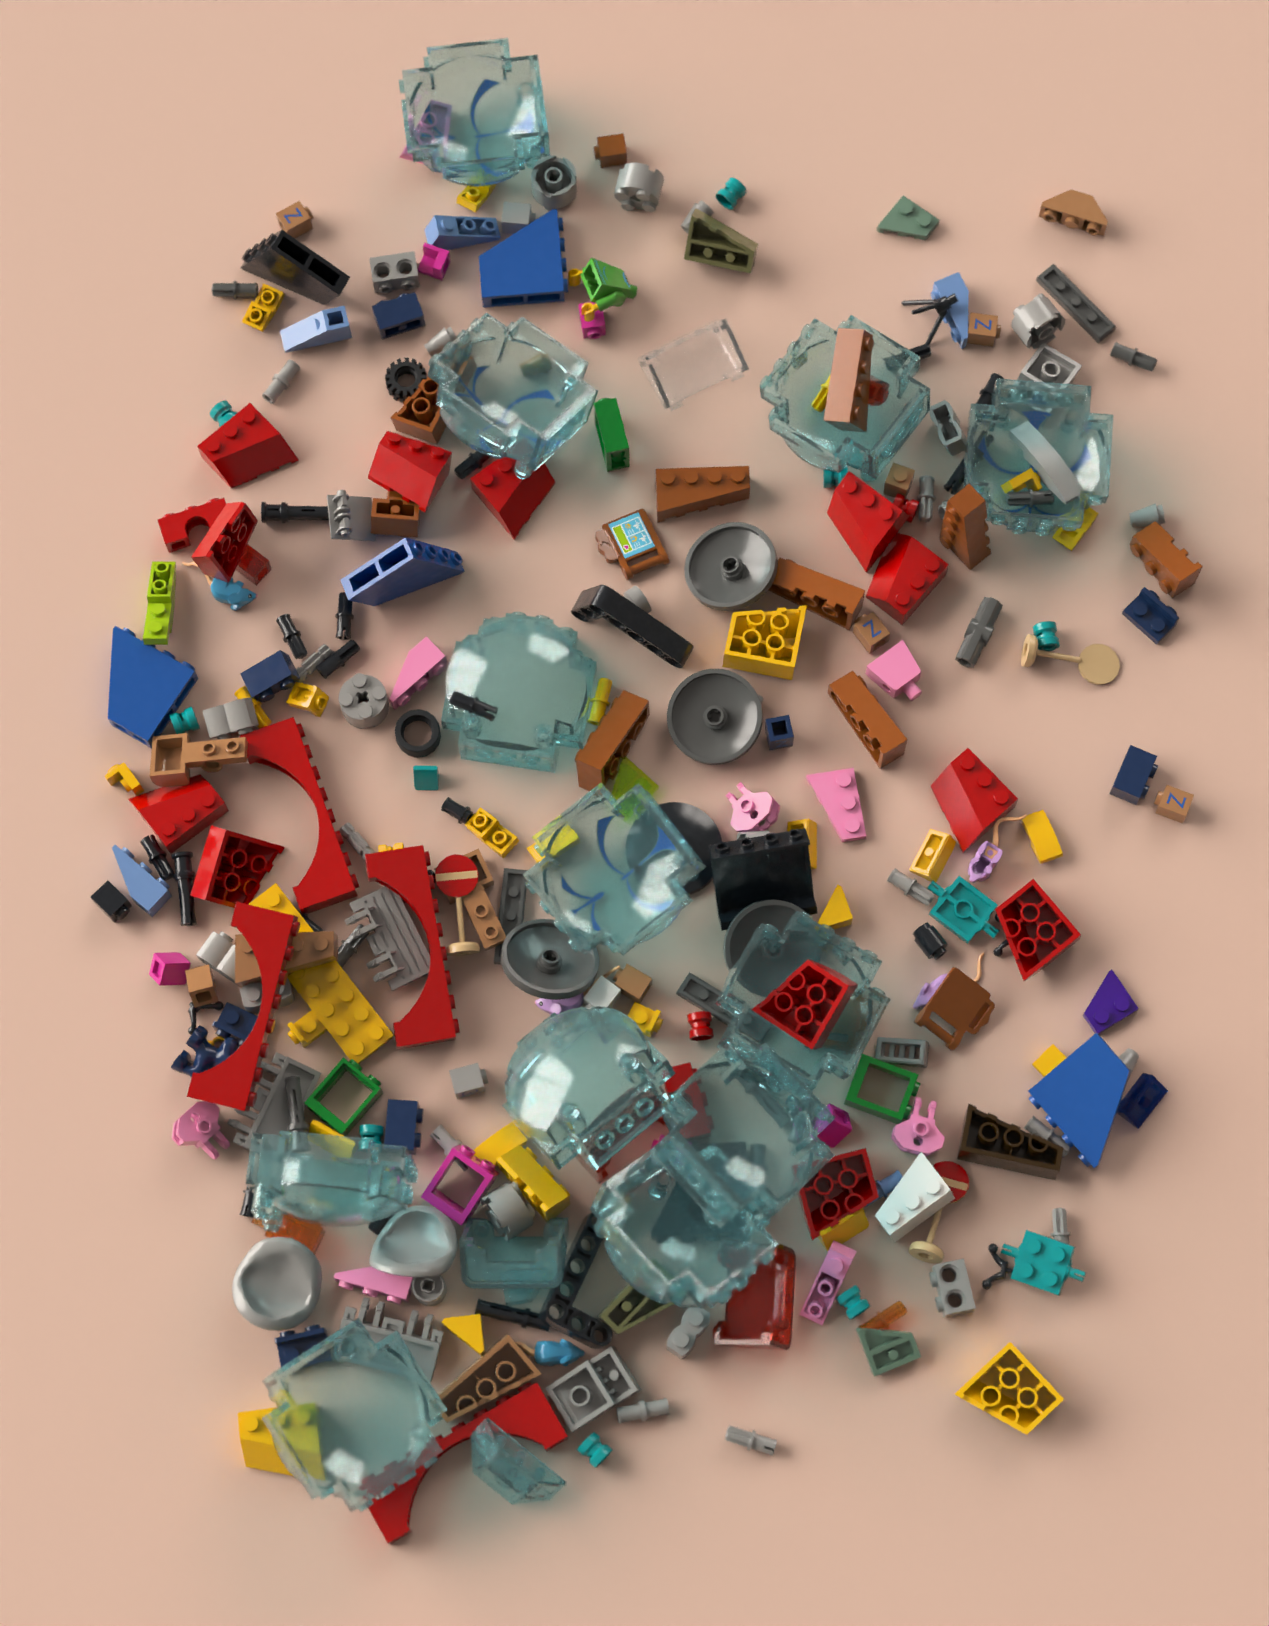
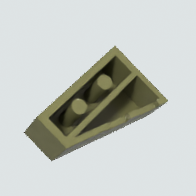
[684,208,758,273]
[597,1260,689,1334]

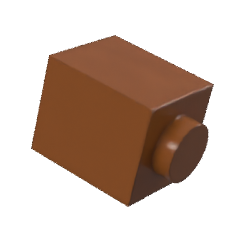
[593,133,627,168]

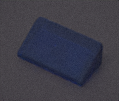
[1117,1073,1168,1129]

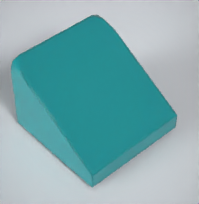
[413,765,439,791]

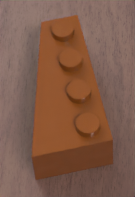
[768,558,865,631]
[828,671,908,769]
[575,690,650,798]

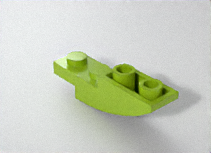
[143,562,176,645]

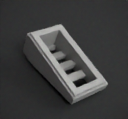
[875,1037,929,1068]

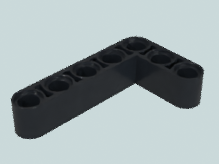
[571,585,694,668]
[540,1209,613,1349]

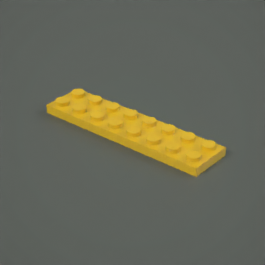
[249,883,395,1064]

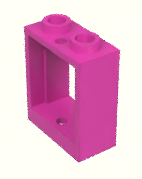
[421,1145,500,1226]

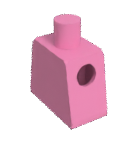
[865,640,922,701]

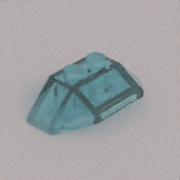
[471,1417,566,1505]

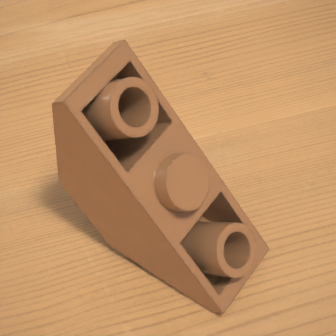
[1039,189,1108,237]

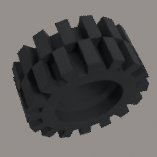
[385,357,427,403]

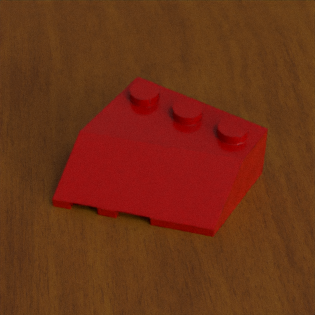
[470,439,555,540]
[191,502,258,583]
[866,533,949,625]
[190,825,285,908]
[995,879,1081,981]
[752,959,858,1050]

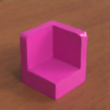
[418,243,451,281]
[149,952,191,986]
[811,1103,852,1148]

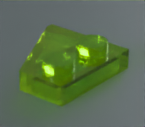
[608,756,659,822]

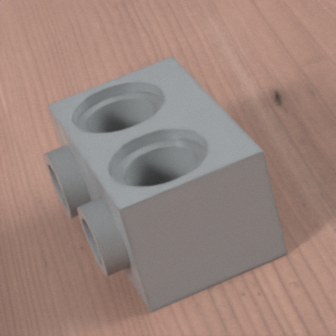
[369,251,420,293]
[929,1258,976,1318]

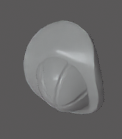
[369,1205,458,1277]
[232,1237,322,1331]

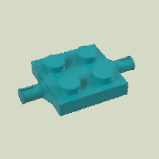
[927,876,1000,944]
[1001,1230,1086,1295]

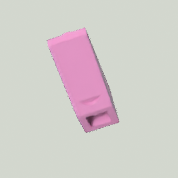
[390,636,447,710]
[799,1241,857,1325]
[334,1266,414,1305]

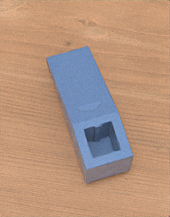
[424,215,501,250]
[931,272,969,349]
[280,305,352,353]
[112,845,172,917]

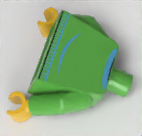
[568,258,637,322]

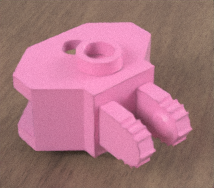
[725,782,780,832]
[891,1097,945,1157]
[172,1101,230,1160]

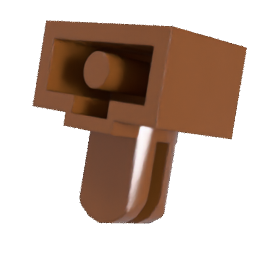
[371,491,420,538]

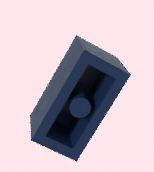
[372,292,425,340]
[240,650,300,702]
[1109,745,1158,805]
[384,1099,424,1155]

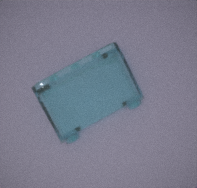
[459,1218,569,1289]

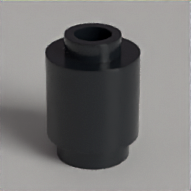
[913,922,948,960]

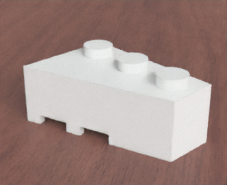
[875,1152,955,1243]

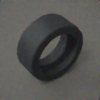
[395,709,441,758]

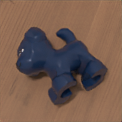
[170,1025,240,1078]

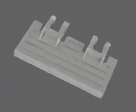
[345,887,430,991]
[227,1052,321,1163]
[333,1297,444,1382]

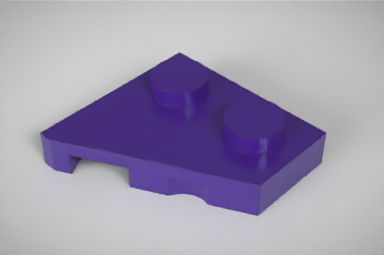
[1083,970,1139,1034]

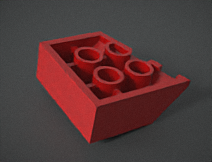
[197,403,299,489]
[368,431,452,513]
[827,471,910,573]
[931,748,1018,853]
[128,774,229,854]
[791,1148,879,1240]

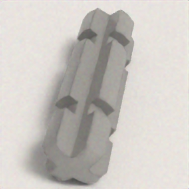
[296,644,332,683]
[340,823,376,861]

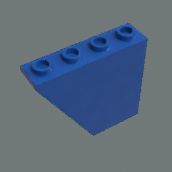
[479,209,569,308]
[340,537,465,606]
[108,626,198,749]
[1028,1033,1131,1168]

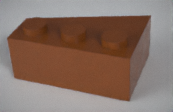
[1130,521,1203,599]

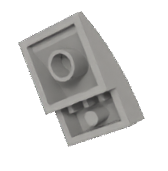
[1003,342,1082,427]
[546,1346,641,1432]

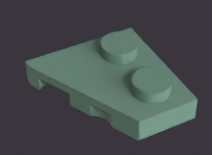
[877,196,940,240]
[856,1328,921,1376]

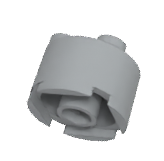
[531,155,577,211]
[614,163,664,212]
[1011,294,1065,349]
[339,673,389,729]
[480,1182,536,1241]

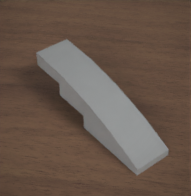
[1009,421,1085,505]

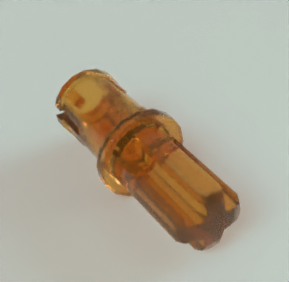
[858,1301,907,1329]

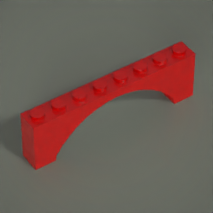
[239,717,360,914]
[365,845,460,1050]
[187,902,300,1111]
[357,1382,569,1545]

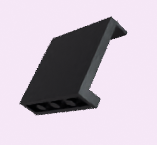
[709,828,818,931]

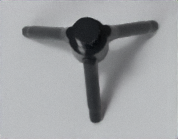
[902,293,959,345]

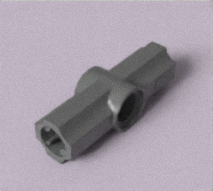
[955,597,1003,668]

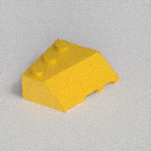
[722,605,807,680]
[496,1145,571,1224]
[954,1342,1064,1435]
[237,1402,325,1483]

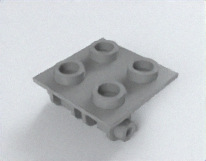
[327,490,376,541]

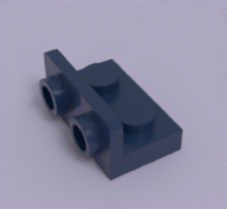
[1122,587,1179,645]
[212,1002,258,1046]
[274,1325,332,1371]

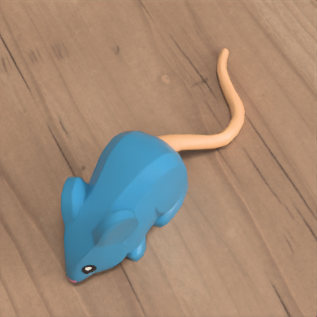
[182,561,257,611]
[515,1339,585,1367]

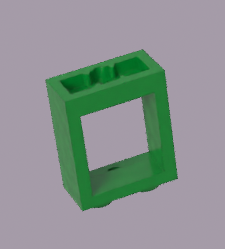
[593,398,630,472]
[844,1054,921,1124]
[304,1057,383,1136]

